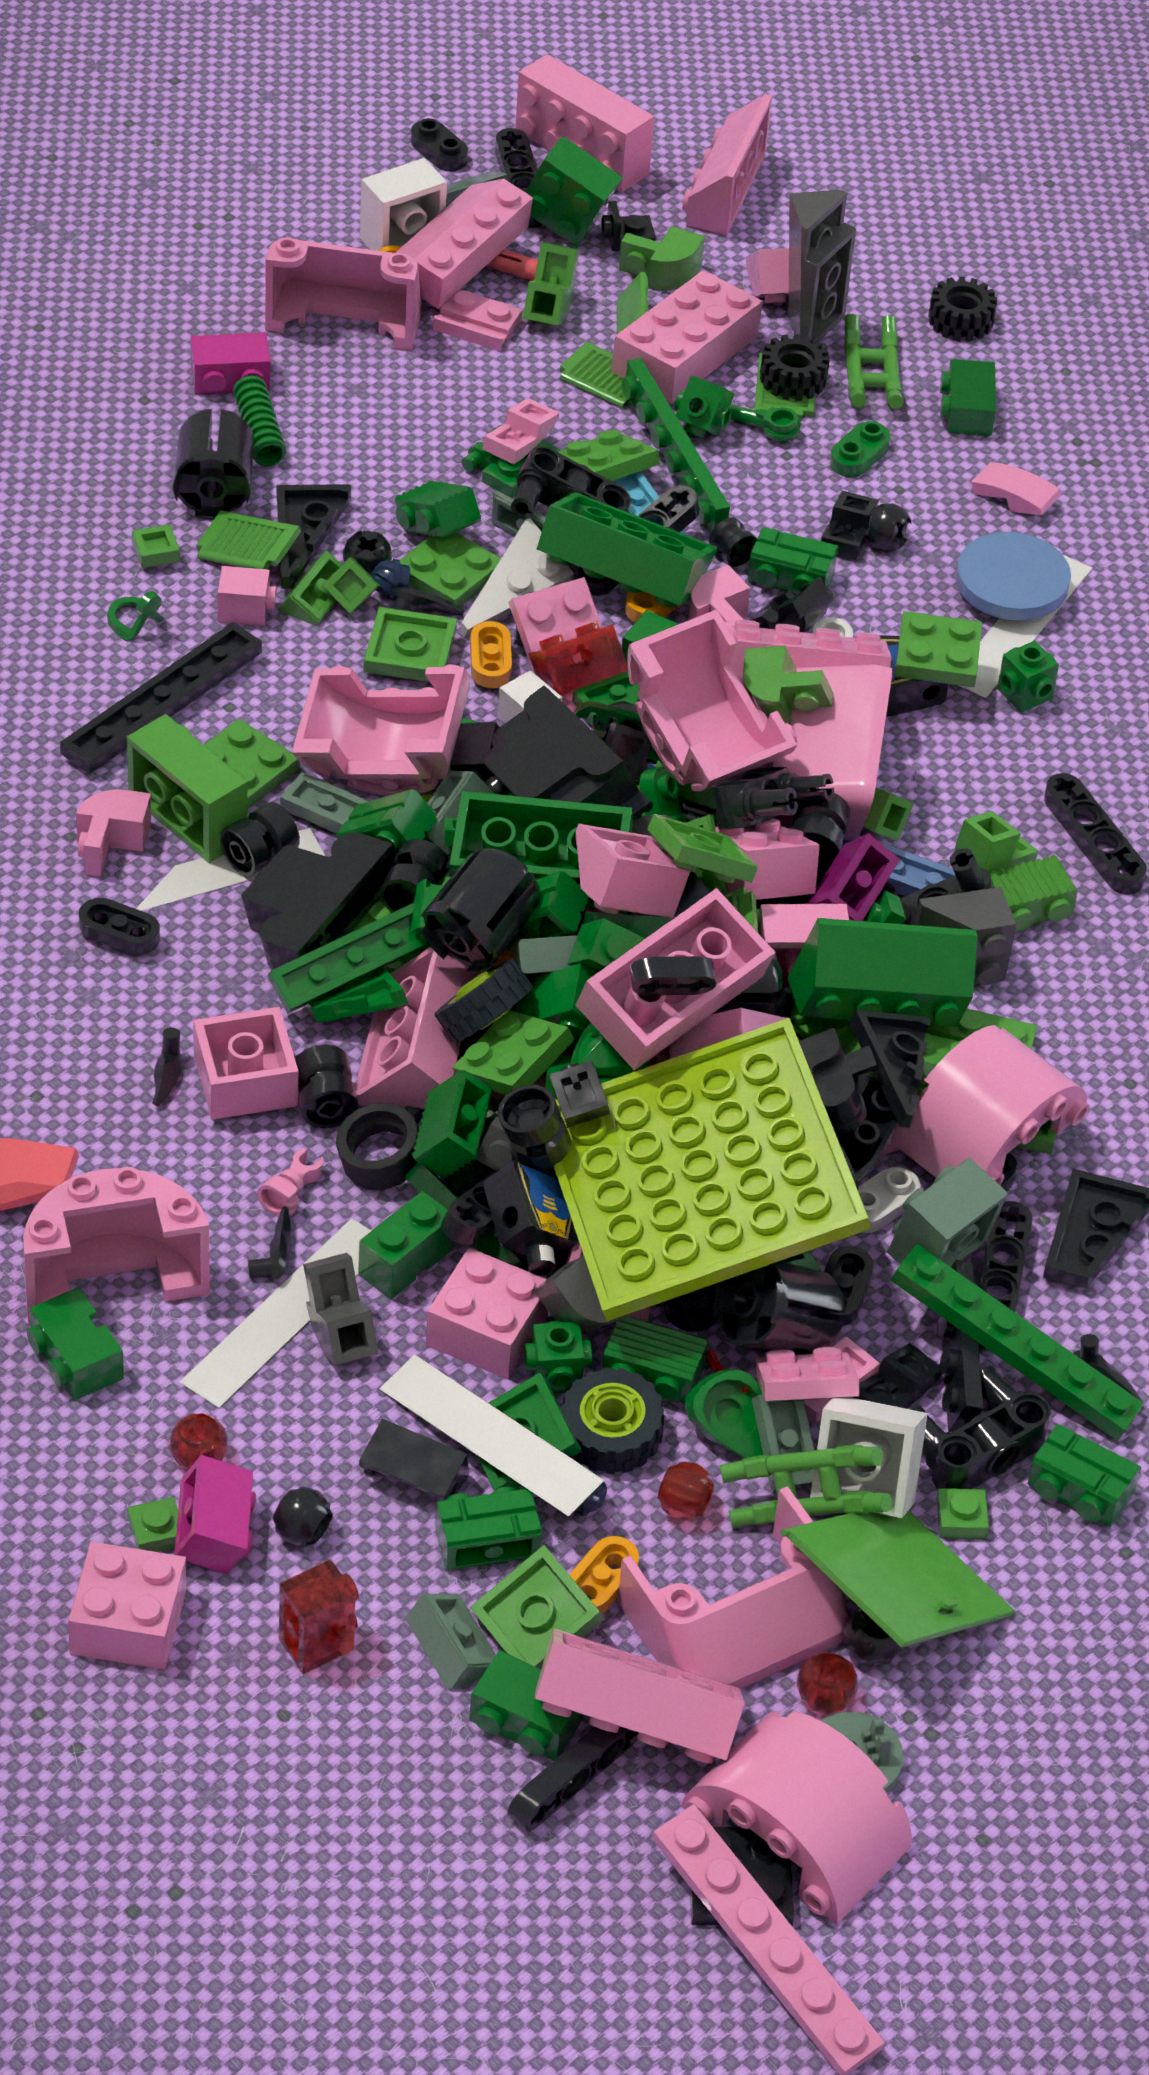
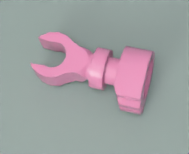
[257,1149,323,1216]

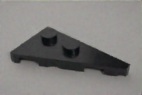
[276,484,351,589]
[849,1010,931,1128]

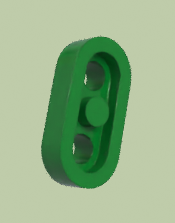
[830,421,890,477]
[639,767,687,823]

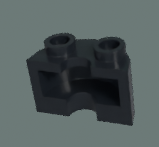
[749,577,834,633]

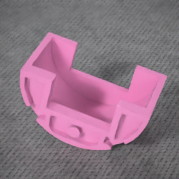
[628,609,797,792]
[292,665,470,796]
[891,1025,1090,1185]
[23,1167,210,1324]
[681,1711,912,1925]

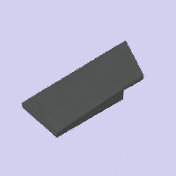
[788,190,856,344]

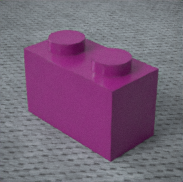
[807,833,900,921]

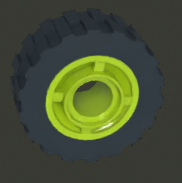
[434,958,533,1043]
[561,1367,664,1474]

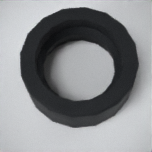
[335,1103,419,1189]

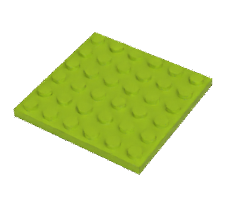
[554,1018,872,1322]

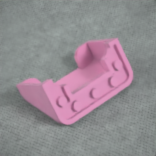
[265,237,422,351]
[771,664,892,841]

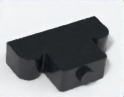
[241,833,396,970]

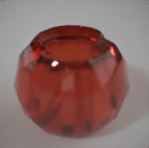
[169,1413,229,1470]
[657,1461,714,1521]
[797,1652,858,1714]

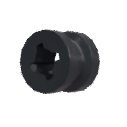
[709,517,757,567]

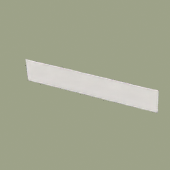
[958,555,1092,698]
[136,828,325,911]
[180,1218,371,1408]
[379,1354,604,1517]

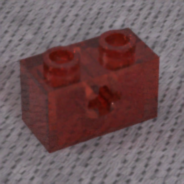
[528,621,628,695]
[279,1559,359,1674]

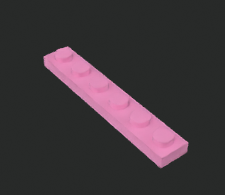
[652,1804,885,2075]

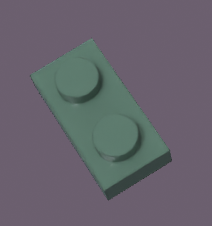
[280,772,370,833]
[752,1395,814,1491]

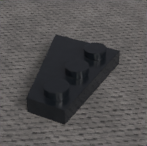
[1043,1168,1149,1289]

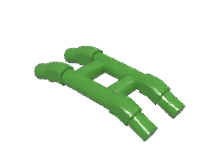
[844,314,904,409]
[719,1445,893,1529]

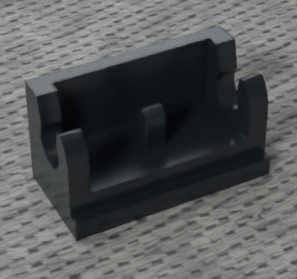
[359,1419,469,1501]

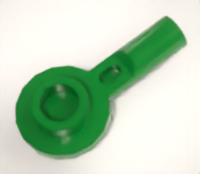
[730,404,801,442]

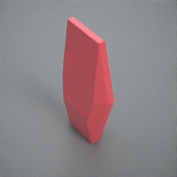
[0,1138,79,1211]

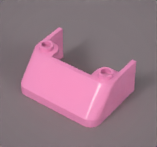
[617,1486,849,1689]

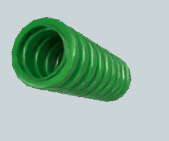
[233,376,286,466]

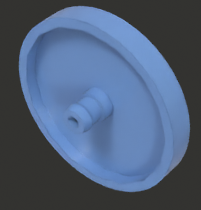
[956,532,1071,620]

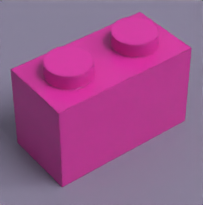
[191,332,271,394]
[174,1455,256,1574]

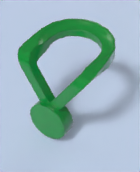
[107,591,164,641]

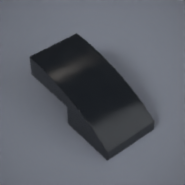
[821,491,879,560]
[851,1343,942,1409]

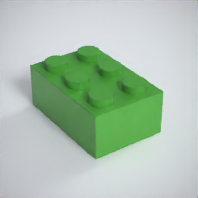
[127,714,248,863]

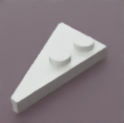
[459,517,574,638]

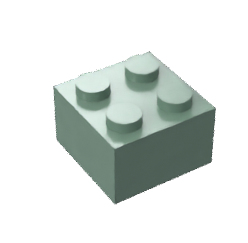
[887,1157,1008,1267]

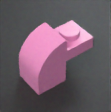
[688,565,750,625]
[76,789,152,877]

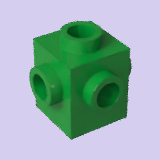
[674,375,735,439]
[997,641,1059,713]
[524,1321,592,1394]

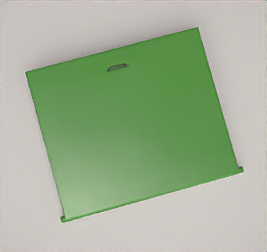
[781,1510,1015,1648]

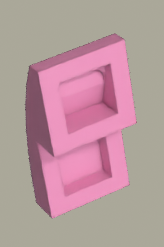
[482,398,560,464]
[971,462,1061,515]

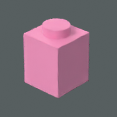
[217,566,277,626]

